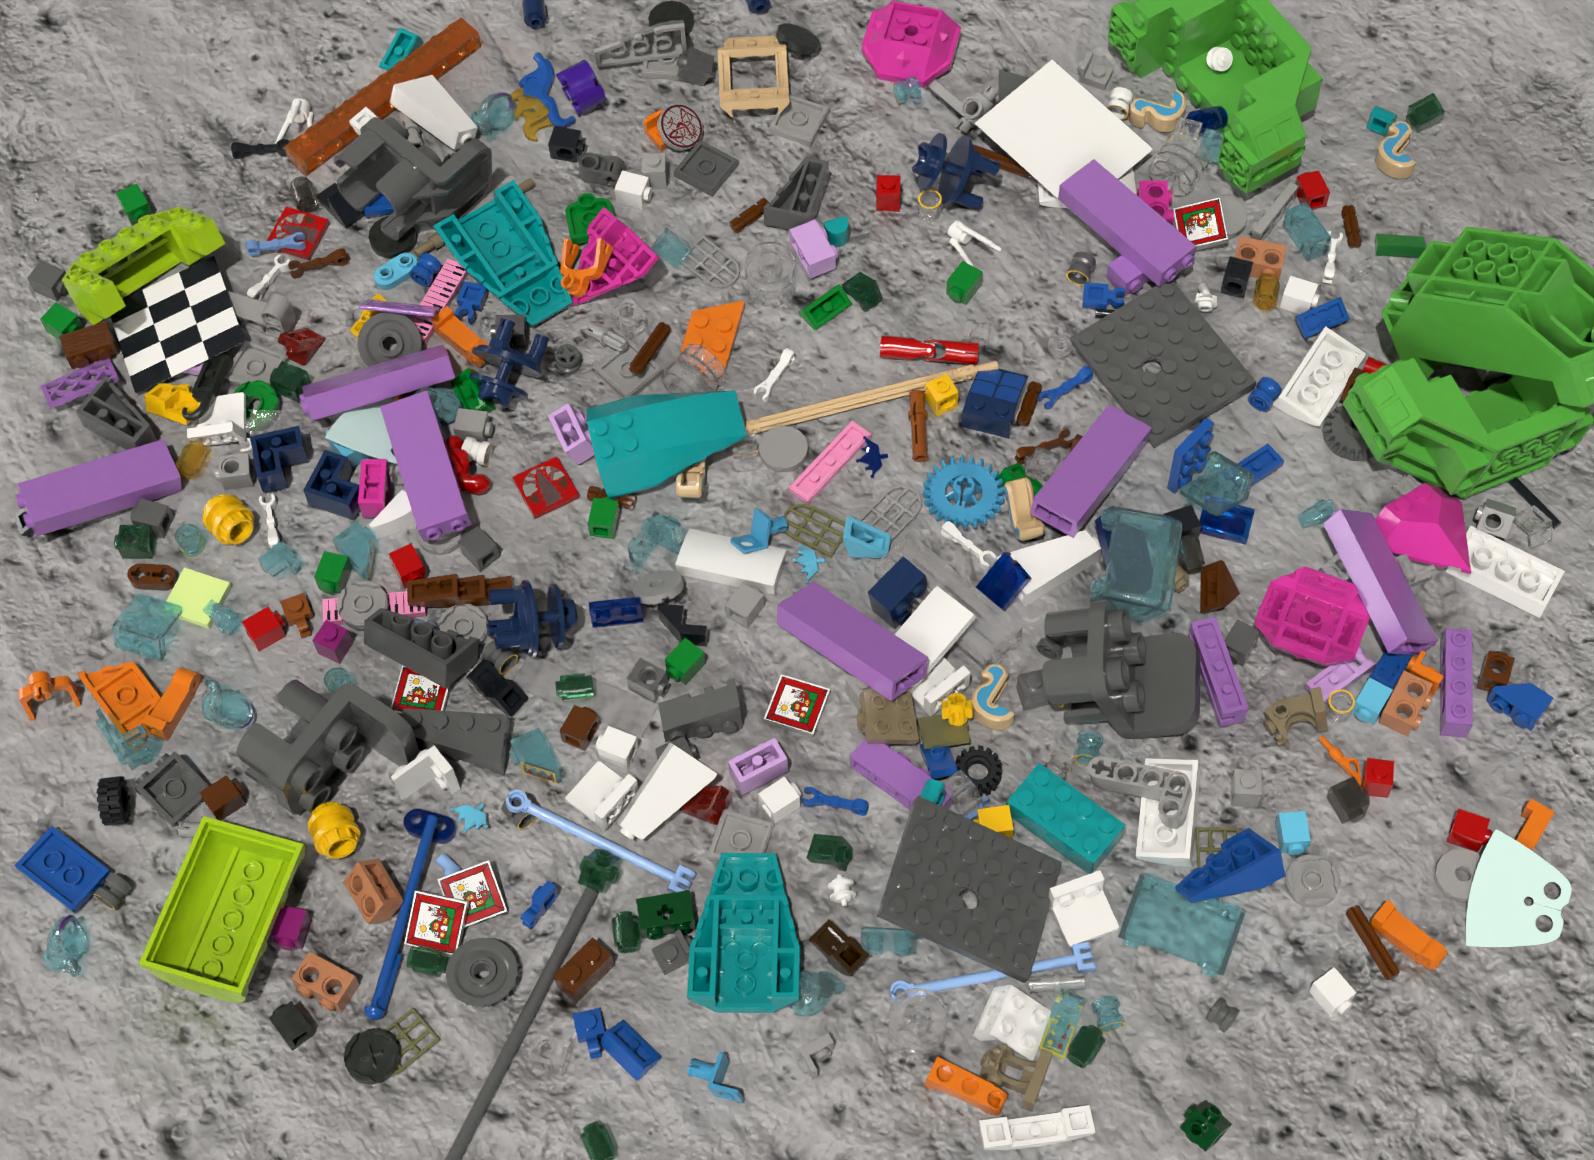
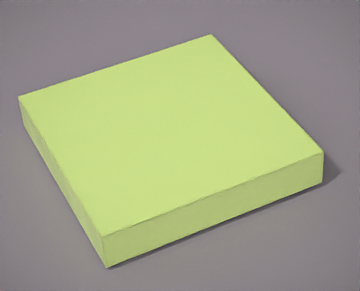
[162,568,232,629]

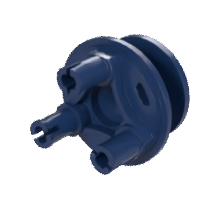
[911,133,1000,210]
[469,318,549,408]
[486,580,577,657]

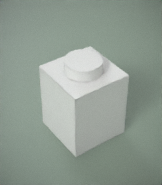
[614,171,653,209]
[1280,276,1320,314]
[596,726,639,770]
[758,777,801,824]
[1309,967,1356,1017]

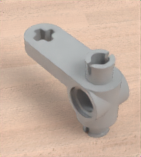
[929,79,999,134]

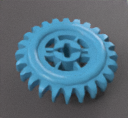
[922,455,1005,530]

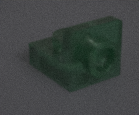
[841,272,883,312]
[806,834,853,871]

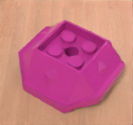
[862,1,961,88]
[1254,566,1370,667]

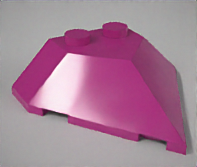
[570,207,660,307]
[1375,483,1471,574]

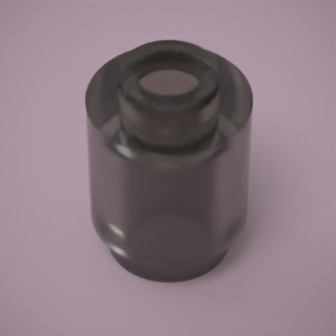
[290,176,319,212]
[1175,535,1205,575]

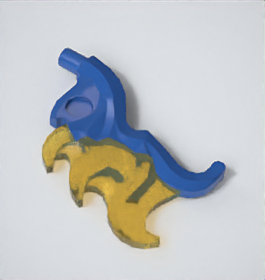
[509,52,575,142]

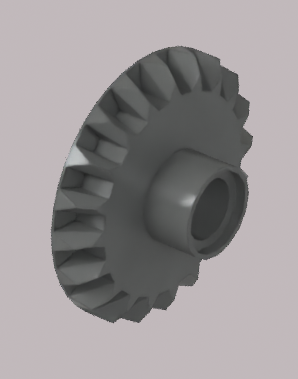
[358,312,422,366]
[1323,405,1374,461]
[446,938,518,1008]

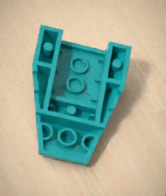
[433,180,573,328]
[587,390,747,499]
[687,853,800,1013]

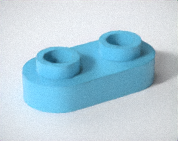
[374,253,418,290]

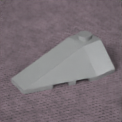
[594,20,687,67]

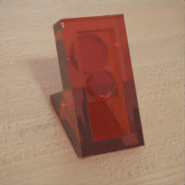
[277,328,326,366]
[679,785,729,825]

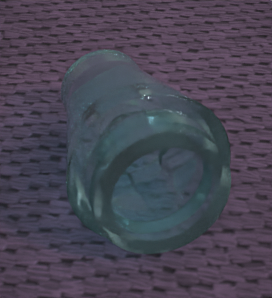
[1297,499,1336,528]
[203,599,242,636]

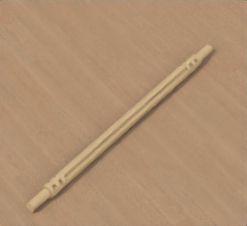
[744,360,999,436]

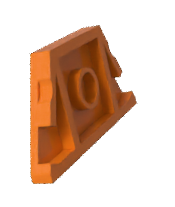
[680,301,745,383]
[77,661,161,748]

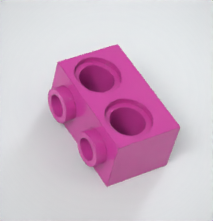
[1137,180,1174,224]
[358,459,391,518]

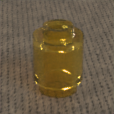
[1253,273,1280,310]
[175,441,208,479]

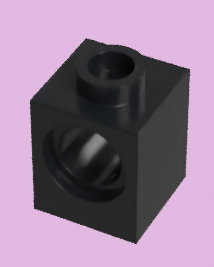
[548,126,586,163]
[1221,256,1253,297]

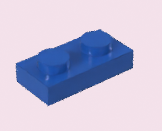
[1228,444,1284,491]

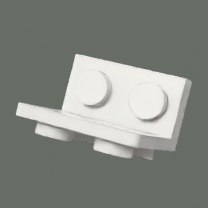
[187,392,246,447]
[911,657,970,717]
[391,746,460,800]
[565,761,638,831]
[1049,870,1119,947]
[973,985,1053,1061]

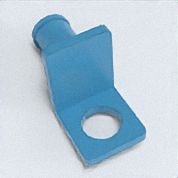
[730,508,788,553]
[687,1052,744,1103]

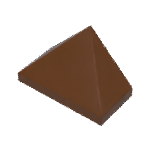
[1200,560,1240,614]

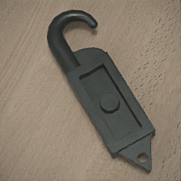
[182,351,232,421]

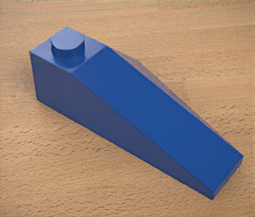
[1175,828,1285,902]

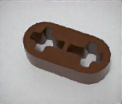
[127,563,177,591]

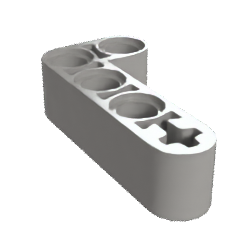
[227,291,296,339]
[1088,756,1192,829]

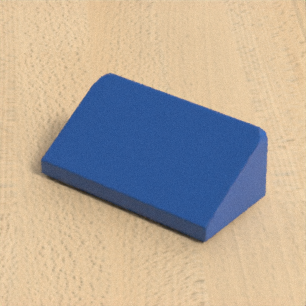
[600,1020,662,1080]

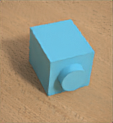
[1351,677,1393,725]
[1275,811,1311,855]

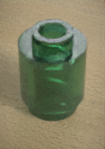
[555,673,594,701]
[611,911,641,954]
[407,945,449,977]
[1066,1025,1105,1068]
[580,1121,617,1160]

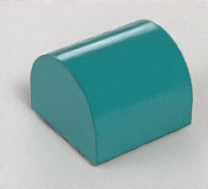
[1366,106,1397,136]
[824,216,849,247]
[919,779,946,806]

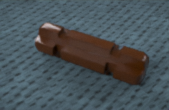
[729,198,769,233]
[1341,205,1362,248]
[1017,381,1042,426]
[587,486,636,509]

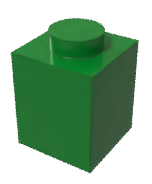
[116,183,153,226]
[946,261,983,305]
[40,302,84,341]
[587,497,620,539]
[314,551,352,594]
[665,638,706,685]

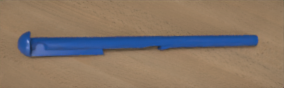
[364,815,438,1020]

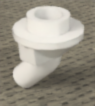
[1193,283,1218,312]

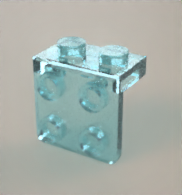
[1180,451,1254,516]
[627,511,684,574]
[112,593,182,661]
[95,708,159,770]
[861,927,922,956]

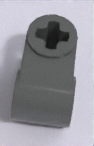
[578,152,625,187]

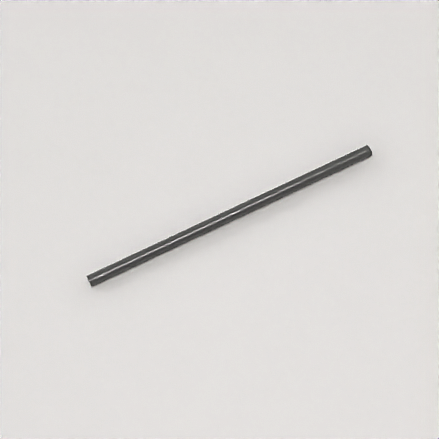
[445,887,598,1160]

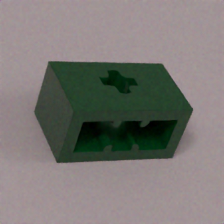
[636,890,696,940]

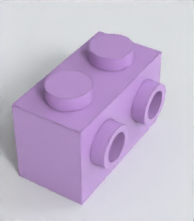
[789,219,838,279]
[548,403,594,465]
[728,738,788,795]

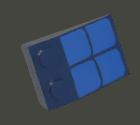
[961,369,1028,439]

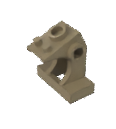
[1264,687,1328,750]
[979,1044,1052,1112]

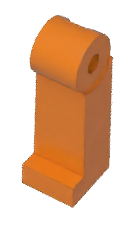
[431,306,489,367]
[141,667,201,741]
[1516,798,1555,851]
[1370,899,1448,971]
[924,1056,1008,1116]

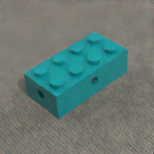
[1006,763,1126,874]

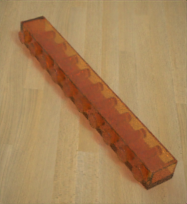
[284,18,482,177]

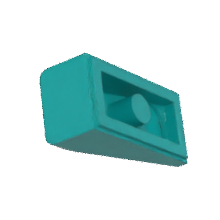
[379,28,423,76]

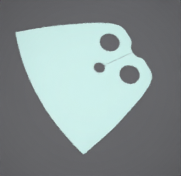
[325,396,397,464]
[1466,829,1571,947]

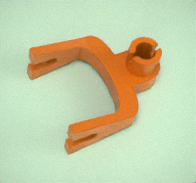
[560,238,614,298]
[18,671,81,721]

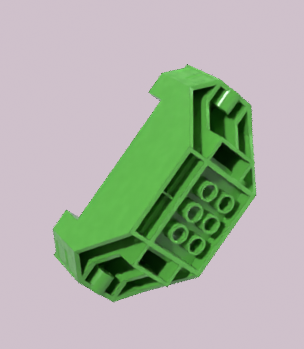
[1107,0,1323,194]
[1381,226,1594,408]
[1343,358,1594,499]

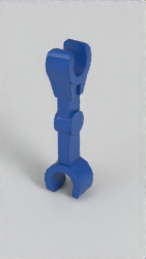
[1038,366,1093,410]
[802,787,868,816]

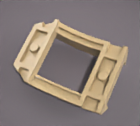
[717,35,790,117]

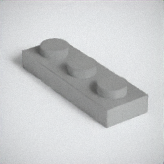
[1250,182,1299,241]

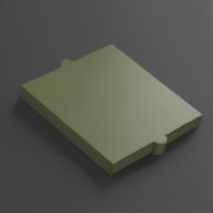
[917,715,970,749]

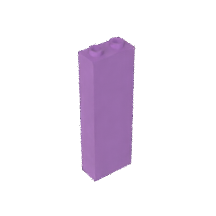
[1058,159,1196,287]
[299,345,455,421]
[380,390,472,542]
[1030,404,1152,538]
[15,439,182,537]
[1323,509,1438,655]
[777,581,928,701]

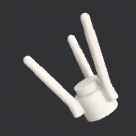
[275,98,314,153]
[948,220,1002,266]

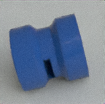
[409,253,442,287]
[1248,377,1282,412]

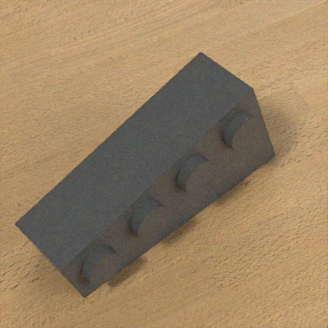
[364,608,479,688]
[402,708,511,775]

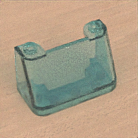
[1090,506,1182,623]
[1118,872,1246,978]

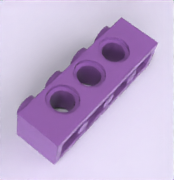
[1440,628,1473,738]

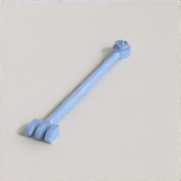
[506,789,696,893]
[890,942,1097,1005]

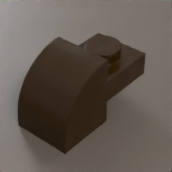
[809,919,870,976]

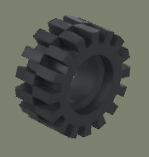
[954,745,1002,798]
[97,776,131,826]

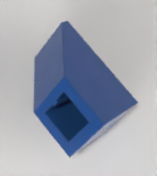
[1486,683,1554,731]

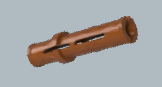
[908,390,928,462]

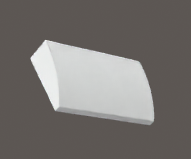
[1273,326,1366,427]
[1446,526,1565,618]
[675,529,787,595]
[1136,758,1201,867]

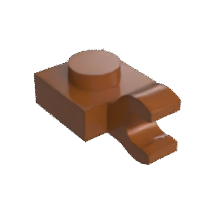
[280,593,313,638]

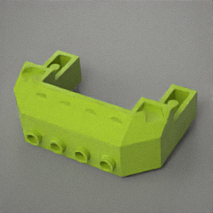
[62,207,225,325]

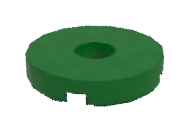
[233,380,280,429]

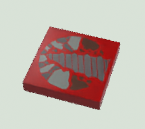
[267,206,330,261]
[512,456,579,519]

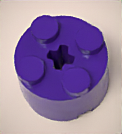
[556,60,606,116]

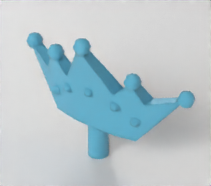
[793,544,825,584]
[450,803,488,833]

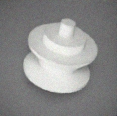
[1206,47,1233,71]
[828,874,856,906]

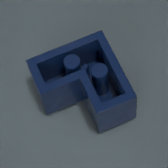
[250,426,308,493]
[303,450,360,520]
[868,556,928,630]

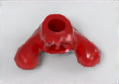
[445,435,490,495]

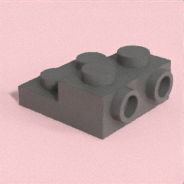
[135,751,209,826]

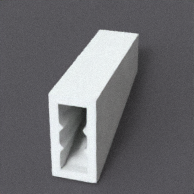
[390,75,478,150]
[995,530,1101,607]
[616,743,717,840]

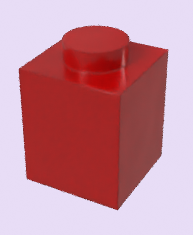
[1295,170,1330,212]
[876,175,901,212]
[388,543,427,589]
[242,606,286,652]
[1361,758,1394,798]
[1446,808,1492,853]

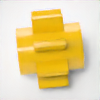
[941,693,973,726]

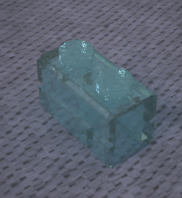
[1282,202,1331,261]

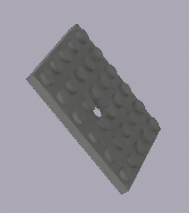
[1070,280,1256,448]
[877,796,1062,983]

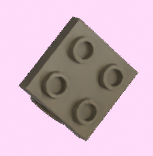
[857,691,919,744]

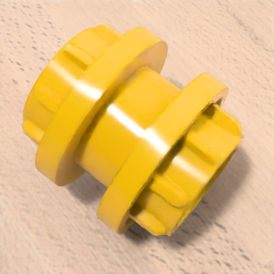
[202,494,254,545]
[307,802,360,859]

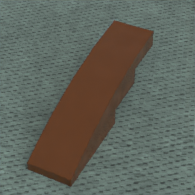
[407,574,514,607]

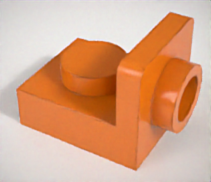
[644,109,669,152]
[1406,650,1444,695]

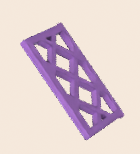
[359,299,440,317]
[40,358,119,409]

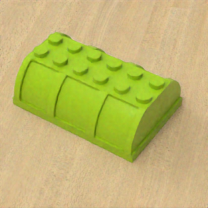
[139,816,305,1003]

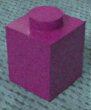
[312,620,353,664]
[271,906,311,951]

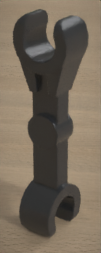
[231,139,290,159]

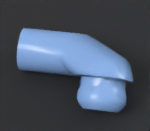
[436,853,461,877]

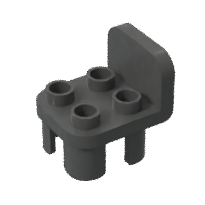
[334,117,492,241]
[1043,600,1200,739]
[237,679,419,815]

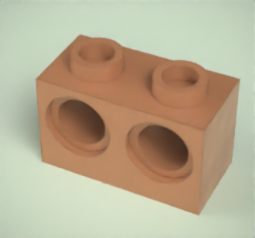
[1235,236,1287,283]
[1378,670,1434,737]
[343,859,404,924]
[291,951,360,1013]

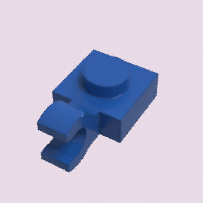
[572,1008,605,1059]

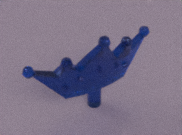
[856,436,888,478]

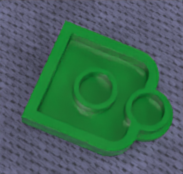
[565,193,614,244]

